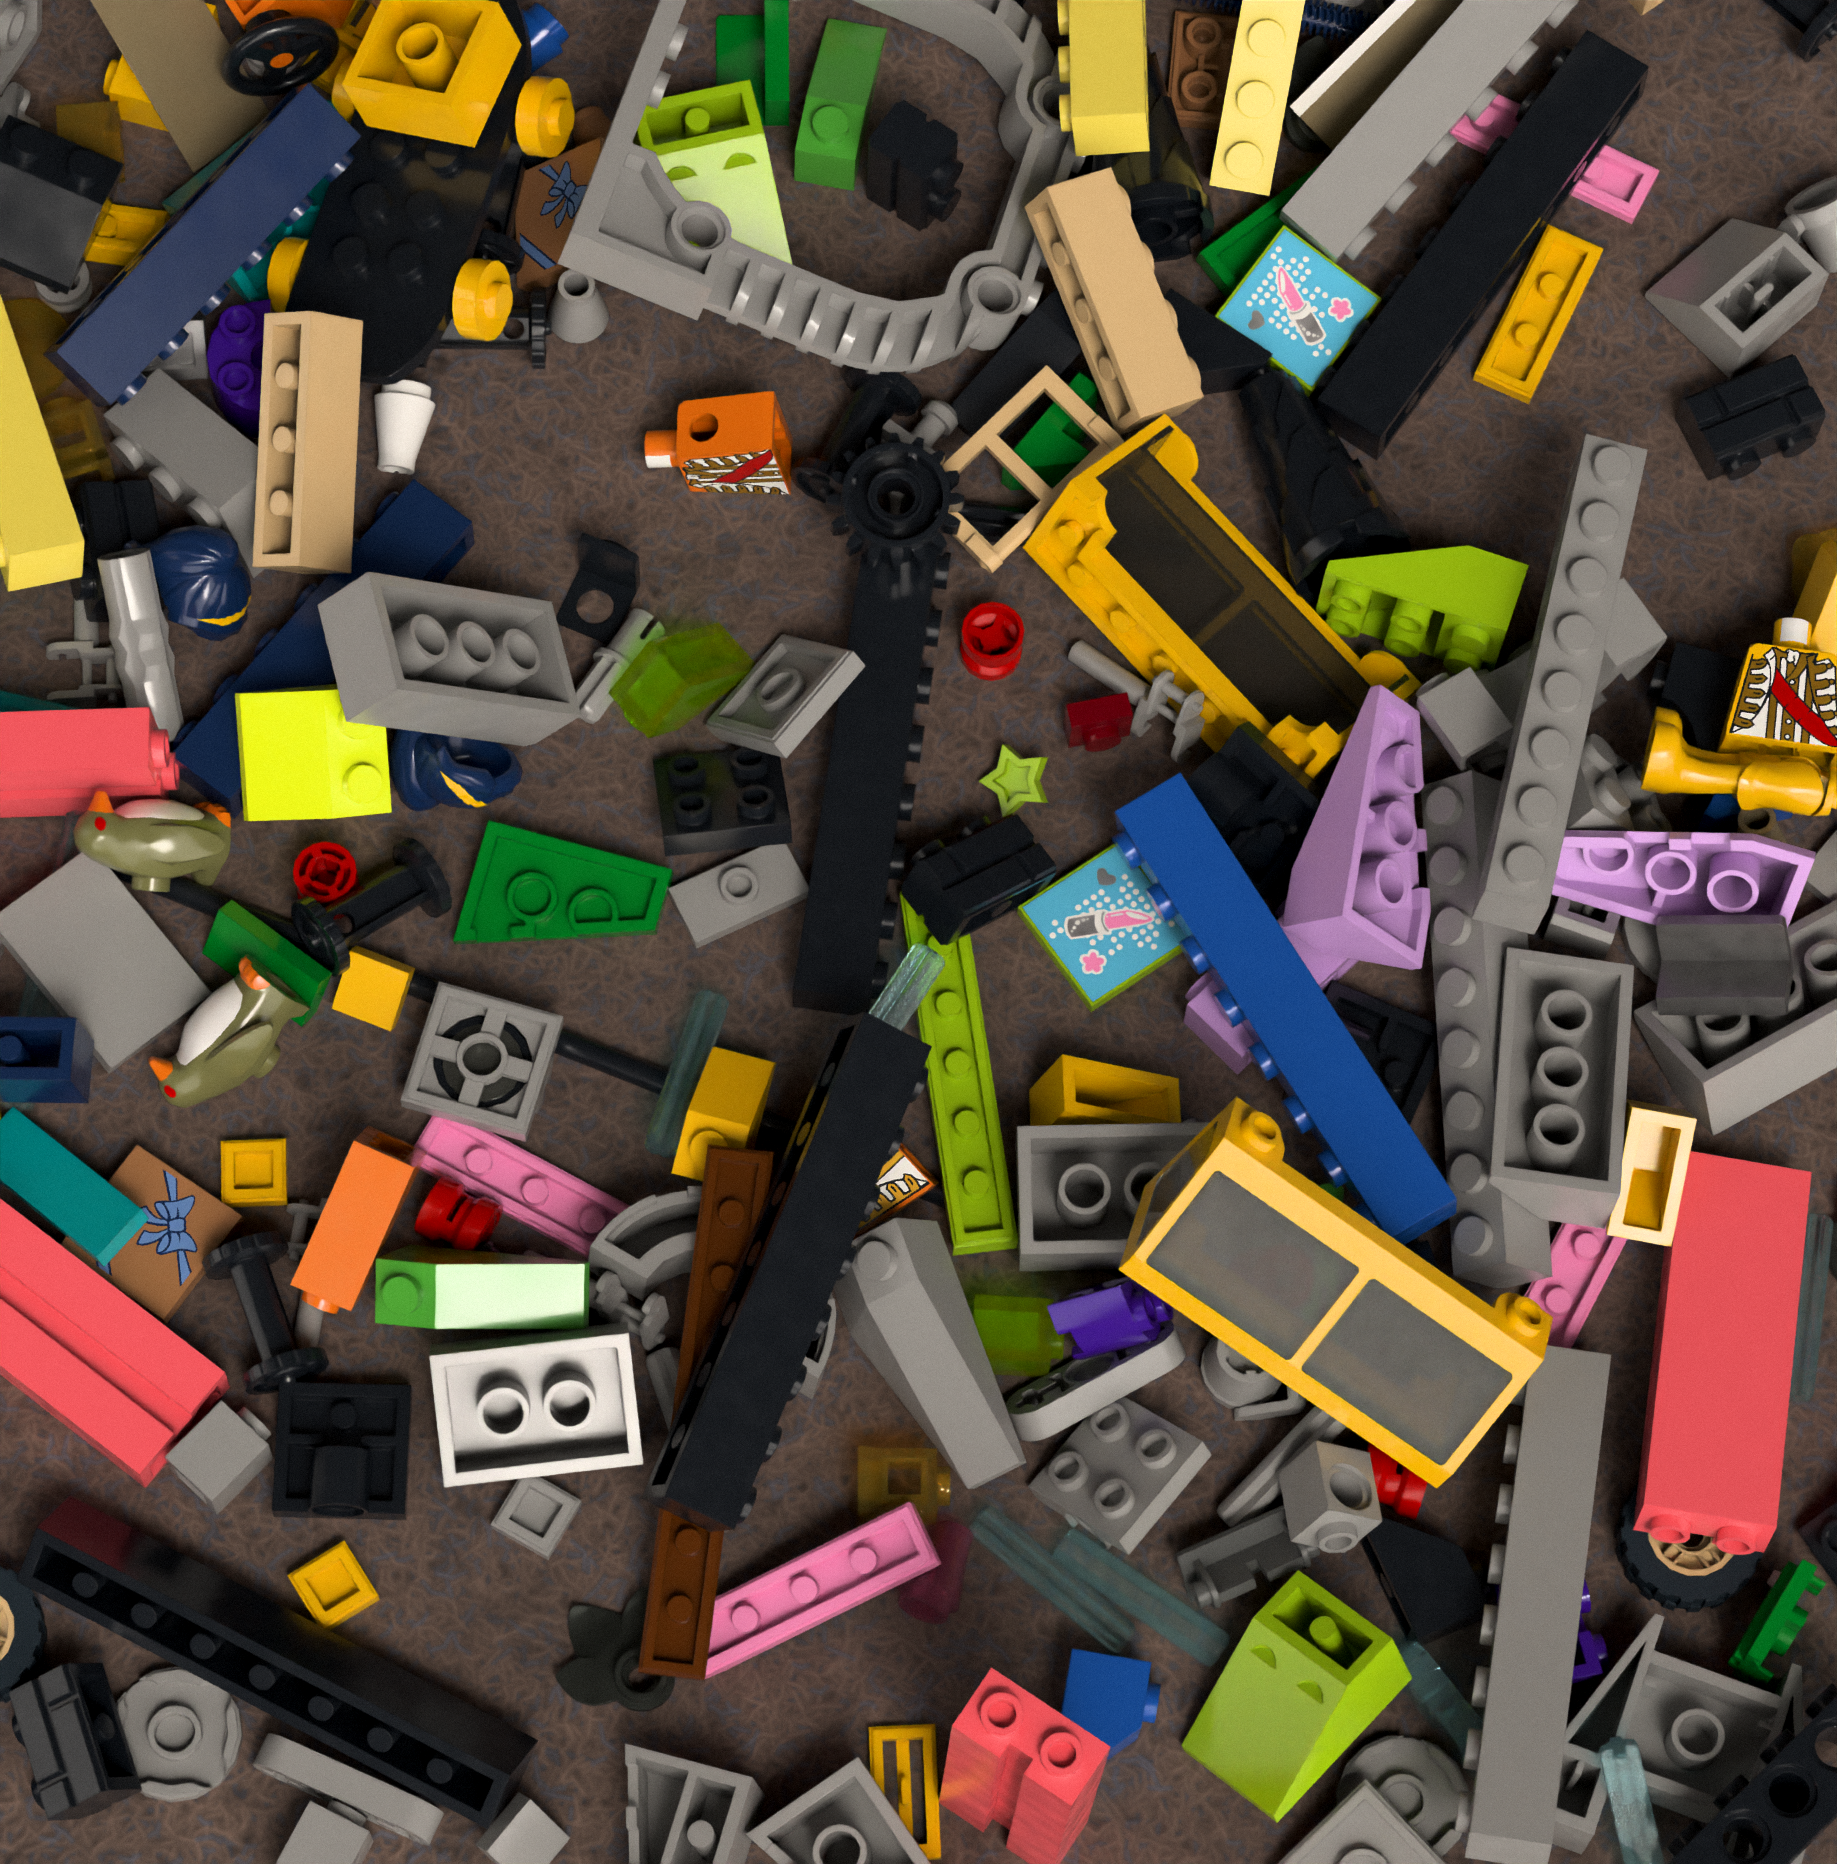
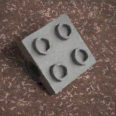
[1028,1396,1211,1555]

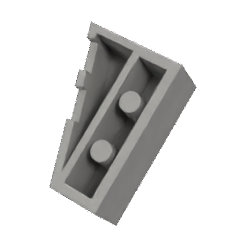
[103,368,264,578]
[625,1744,765,1864]

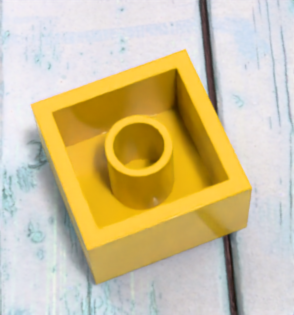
[341,0,522,148]

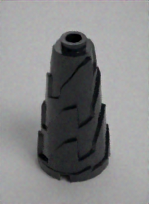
[1091,43,1215,262]
[1238,367,1412,603]

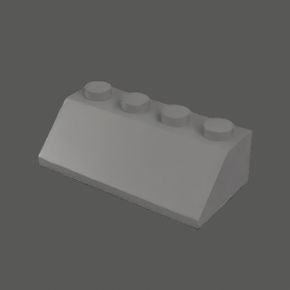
[1633,899,1837,1136]
[1488,947,1634,1229]

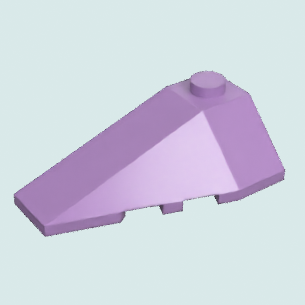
[1282,684,1431,970]
[1552,830,1816,929]

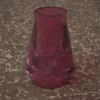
[897,1520,974,1624]

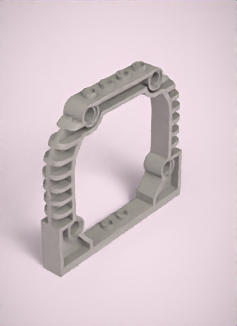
[557,0,1086,375]

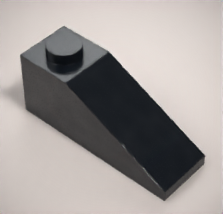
[950,287,1084,453]

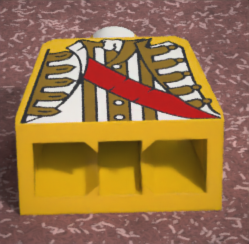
[1717,618,1837,771]

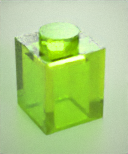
[972,1294,1065,1377]

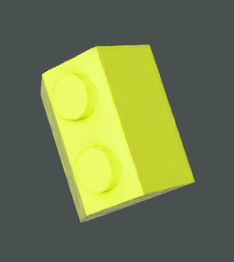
[235,684,392,821]

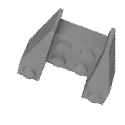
[1552,1613,1806,1864]

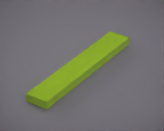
[899,891,1018,1256]

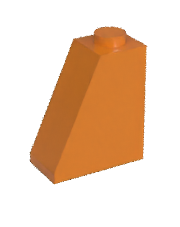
[290,1125,427,1314]

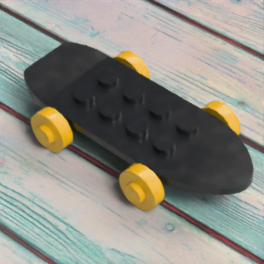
[267,0,575,385]

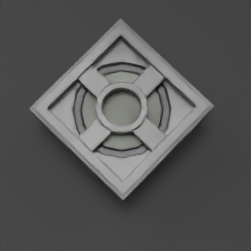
[400,981,564,1142]

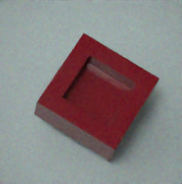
[1063,692,1133,752]

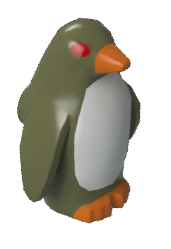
[73,791,231,892]
[148,954,311,1108]

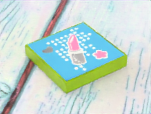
[1215,225,1381,397]
[1017,844,1186,1012]

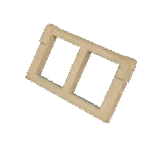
[942,365,1124,574]

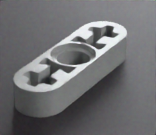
[1006,1320,1186,1441]
[253,1733,444,1846]

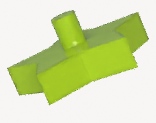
[979,744,1048,817]

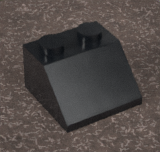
[0,114,124,294]

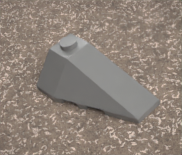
[833,1218,1027,1489]

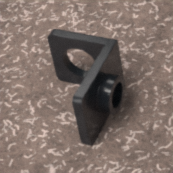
[556,533,640,644]

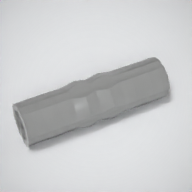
[97,548,185,742]

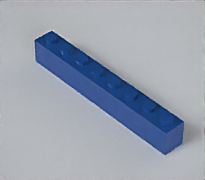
[1112,772,1457,1245]

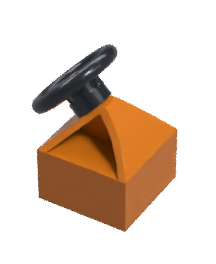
[221,0,355,97]

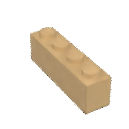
[1025,167,1204,435]
[252,311,363,574]

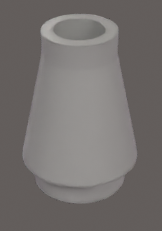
[547,269,609,343]

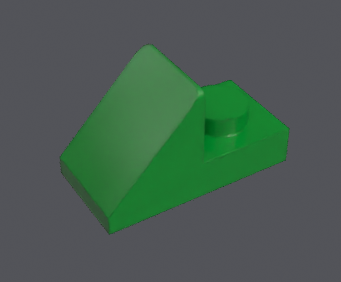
[1001,372,1099,491]

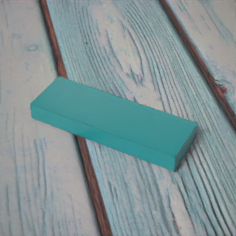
[0,1107,149,1267]

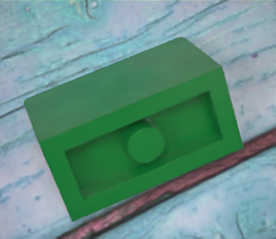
[716,0,789,126]

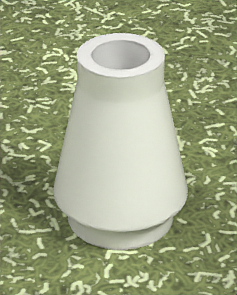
[374,379,436,475]

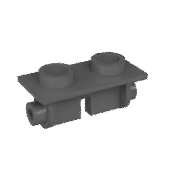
[1175,1505,1320,1609]

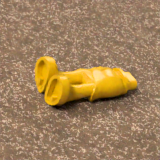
[1640,706,1837,816]

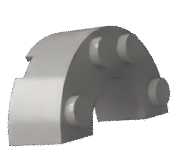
[1416,577,1667,773]
[588,1186,836,1399]

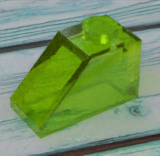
[609,622,756,738]

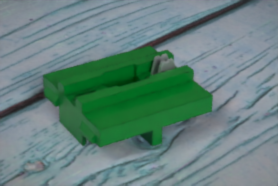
[1727,1559,1826,1686]

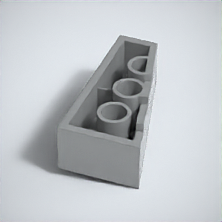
[746,1757,931,1864]

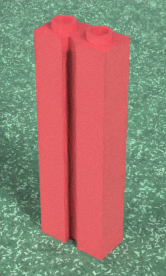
[0,707,180,818]
[1633,1151,1812,1555]
[0,1198,230,1488]
[939,1667,1111,1864]

